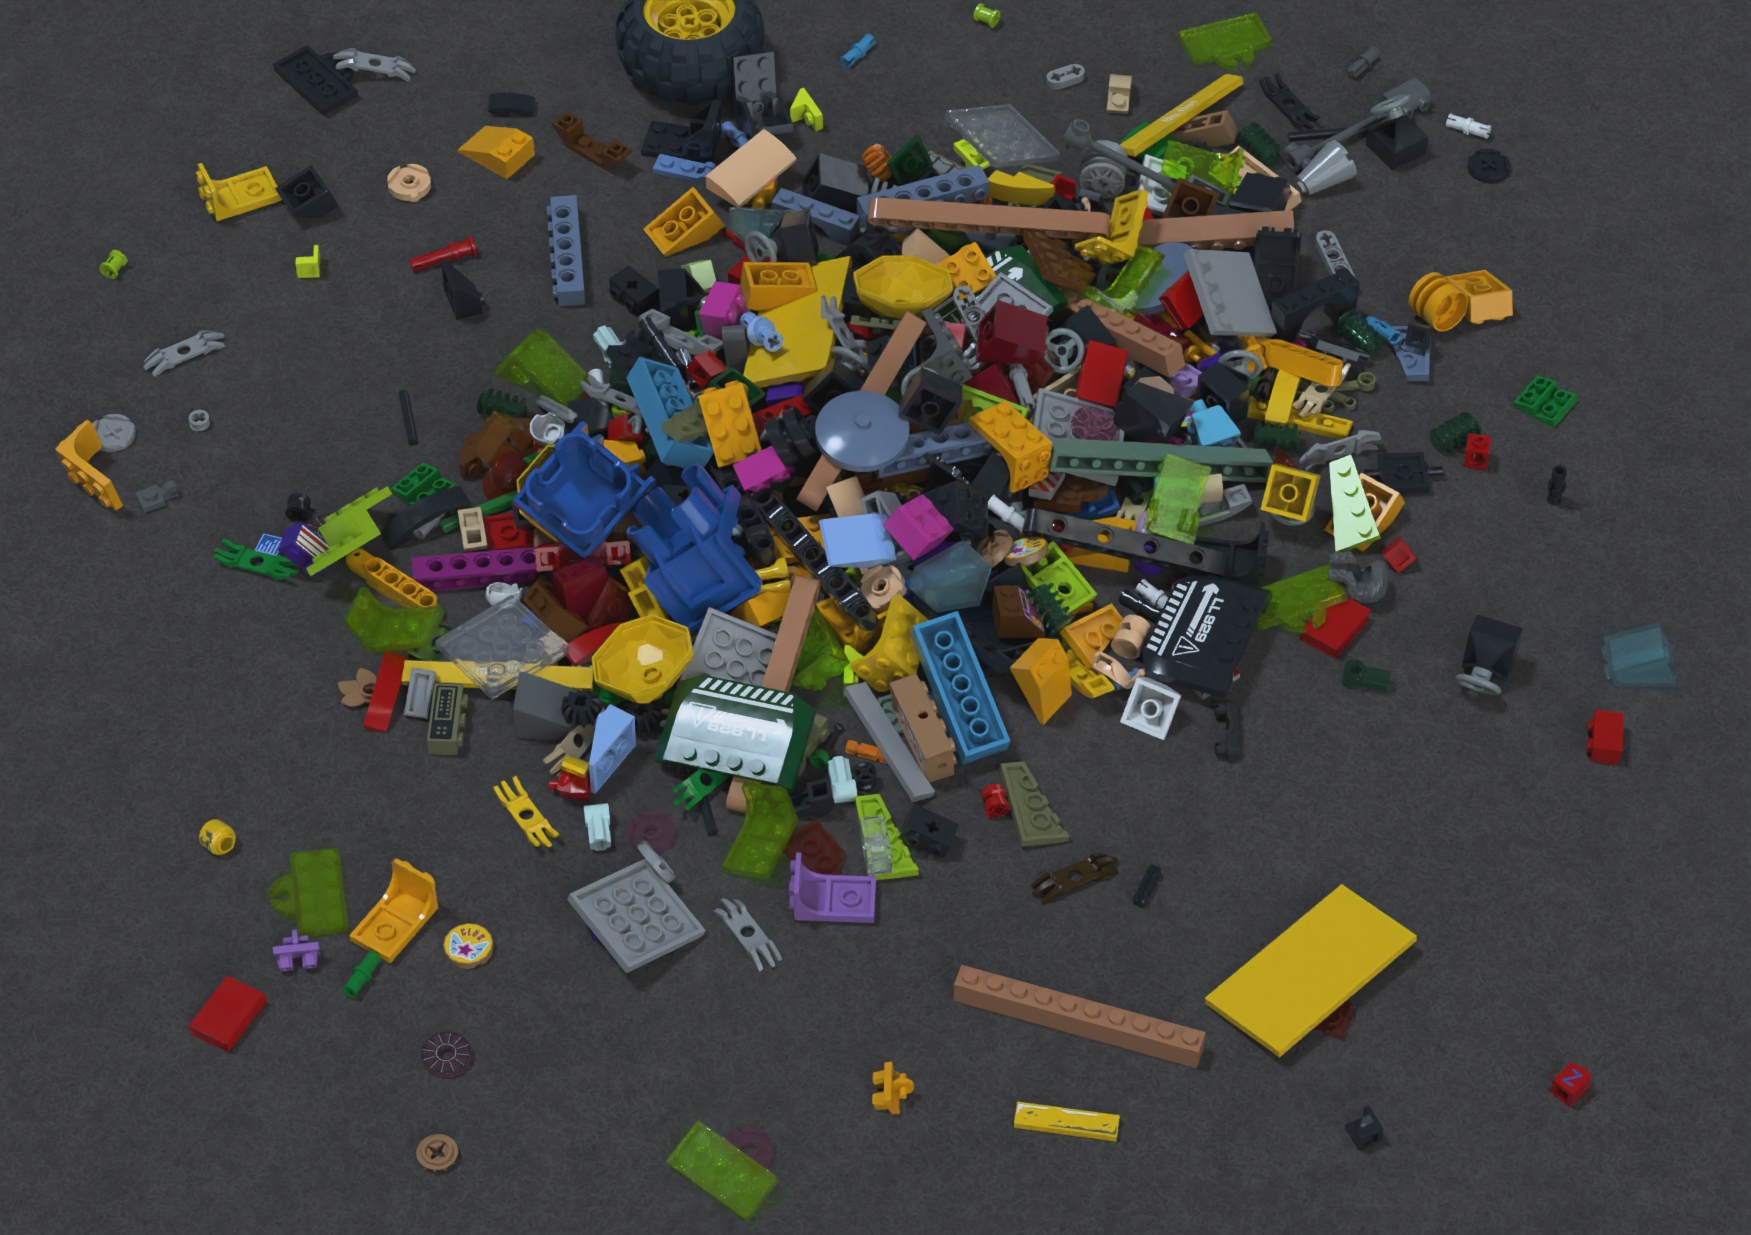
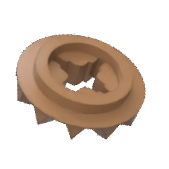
[416,1134,458,1173]

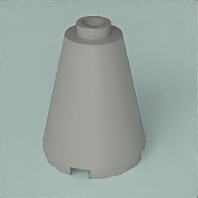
[1295,140,1357,196]

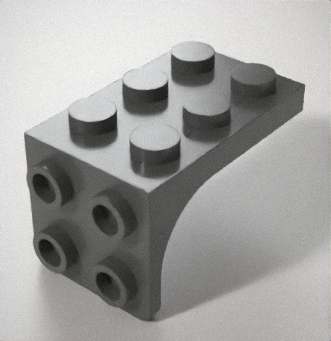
[916,307,972,385]

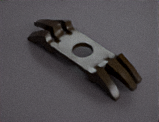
[1031,853,1119,905]

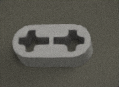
[1046,64,1085,90]

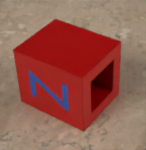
[1550,1061,1592,1108]

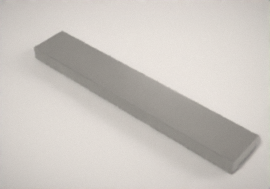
[843,682,935,802]

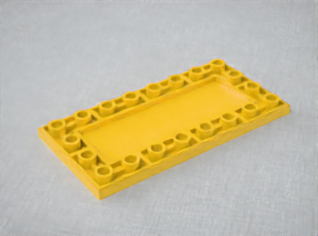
[743,256,853,389]
[1205,884,1417,1057]

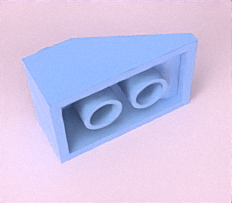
[819,514,897,568]
[589,704,636,794]

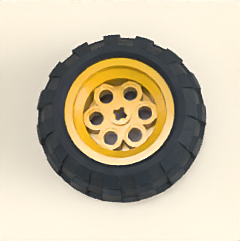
[615,0,765,104]

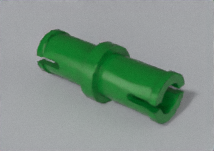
[342,951,382,998]

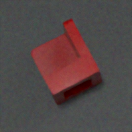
[1050,174,1076,202]
[608,414,642,443]
[1383,535,1416,573]

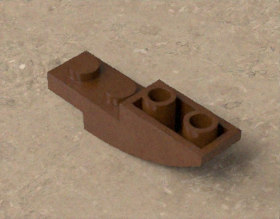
[854,464,950,494]

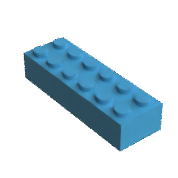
[626,357,714,469]
[910,611,1010,765]

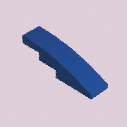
[1040,489,1121,529]

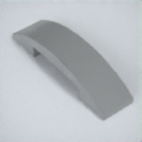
[639,309,723,355]
[1157,484,1252,530]

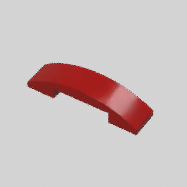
[535,539,631,571]
[562,622,625,666]
[363,650,408,733]

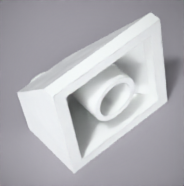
[1120,676,1181,740]

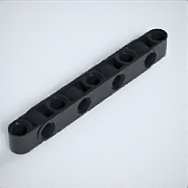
[704,437,777,566]
[752,488,879,632]
[1022,508,1230,578]

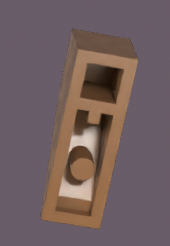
[1169,110,1238,147]

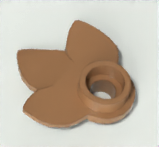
[338,668,377,707]

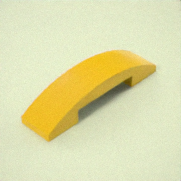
[1264,369,1302,427]
[1061,639,1114,698]

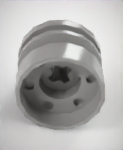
[1079,140,1127,198]

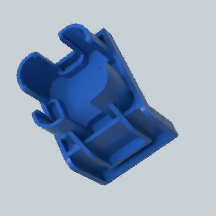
[512,421,656,560]
[627,463,762,633]

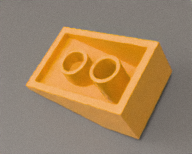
[457,126,535,179]
[643,187,725,257]
[740,262,817,311]
[1445,270,1513,324]
[1324,473,1405,552]
[1061,517,1137,573]
[730,592,818,629]
[1010,638,1072,725]

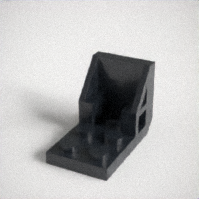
[731,50,793,138]
[641,99,723,164]
[833,226,902,269]

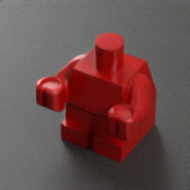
[549,763,591,801]

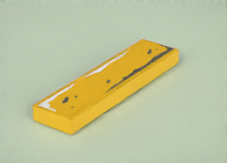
[1014,1102,1120,1142]

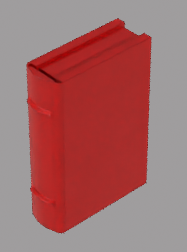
[1159,269,1204,330]
[1075,340,1128,409]
[1299,591,1371,659]
[189,976,267,1053]

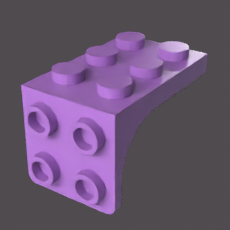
[789,852,876,923]

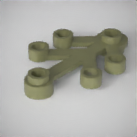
[1294,365,1376,413]

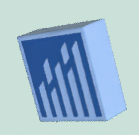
[255,534,282,556]

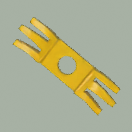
[493,776,559,848]

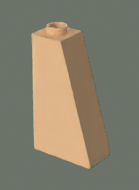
[902,228,950,265]

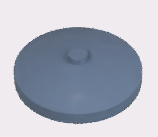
[1117,242,1193,314]
[815,391,909,472]

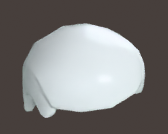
[530,412,565,447]
[485,582,523,611]

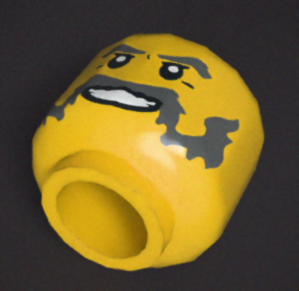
[199,819,236,855]

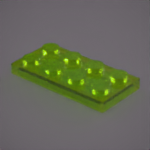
[666,1120,779,1222]

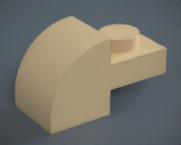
[1107,74,1132,114]
[1195,474,1223,505]
[458,507,487,552]

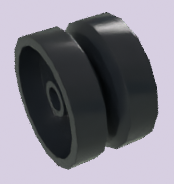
[764,406,818,467]

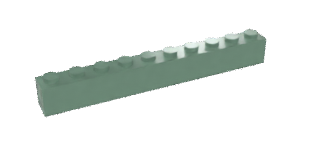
[1048,437,1273,483]

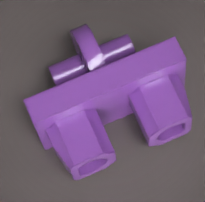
[273,929,320,971]

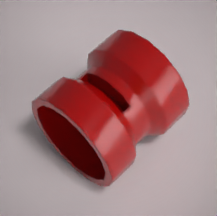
[981,784,1010,818]

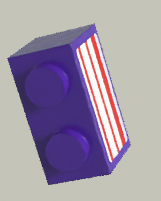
[278,522,330,576]

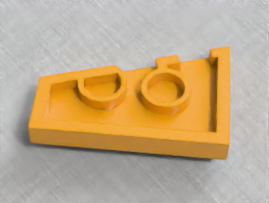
[1060,603,1123,669]

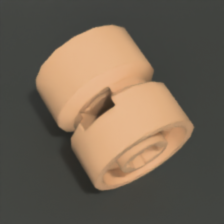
[1111,615,1151,660]

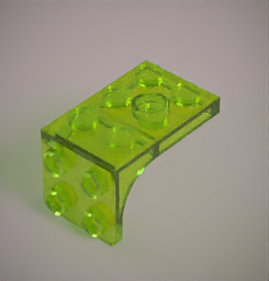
[1160,140,1246,196]
[1079,245,1165,316]
[344,587,445,652]
[778,605,850,691]
[722,782,798,880]

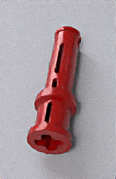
[409,236,477,272]

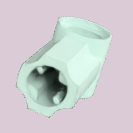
[593,325,623,368]
[828,756,857,803]
[584,803,611,851]

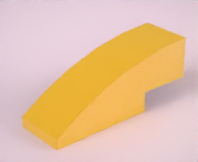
[988,170,1056,205]
[620,556,670,620]

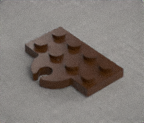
[1023,231,1096,293]
[1033,473,1110,513]

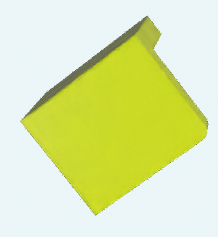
[295,245,320,278]

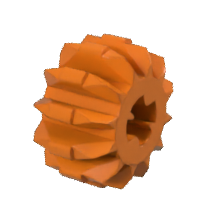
[862,144,892,182]

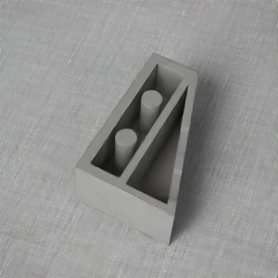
[860,491,928,567]

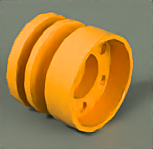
[1408,272,1469,331]

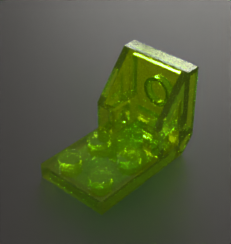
[492,329,590,407]
[1143,453,1212,545]

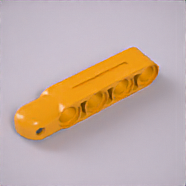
[1255,336,1343,387]
[345,548,439,621]

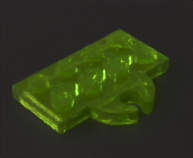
[1178,12,1272,70]
[1256,564,1347,633]
[269,847,349,937]

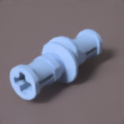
[739,312,783,352]

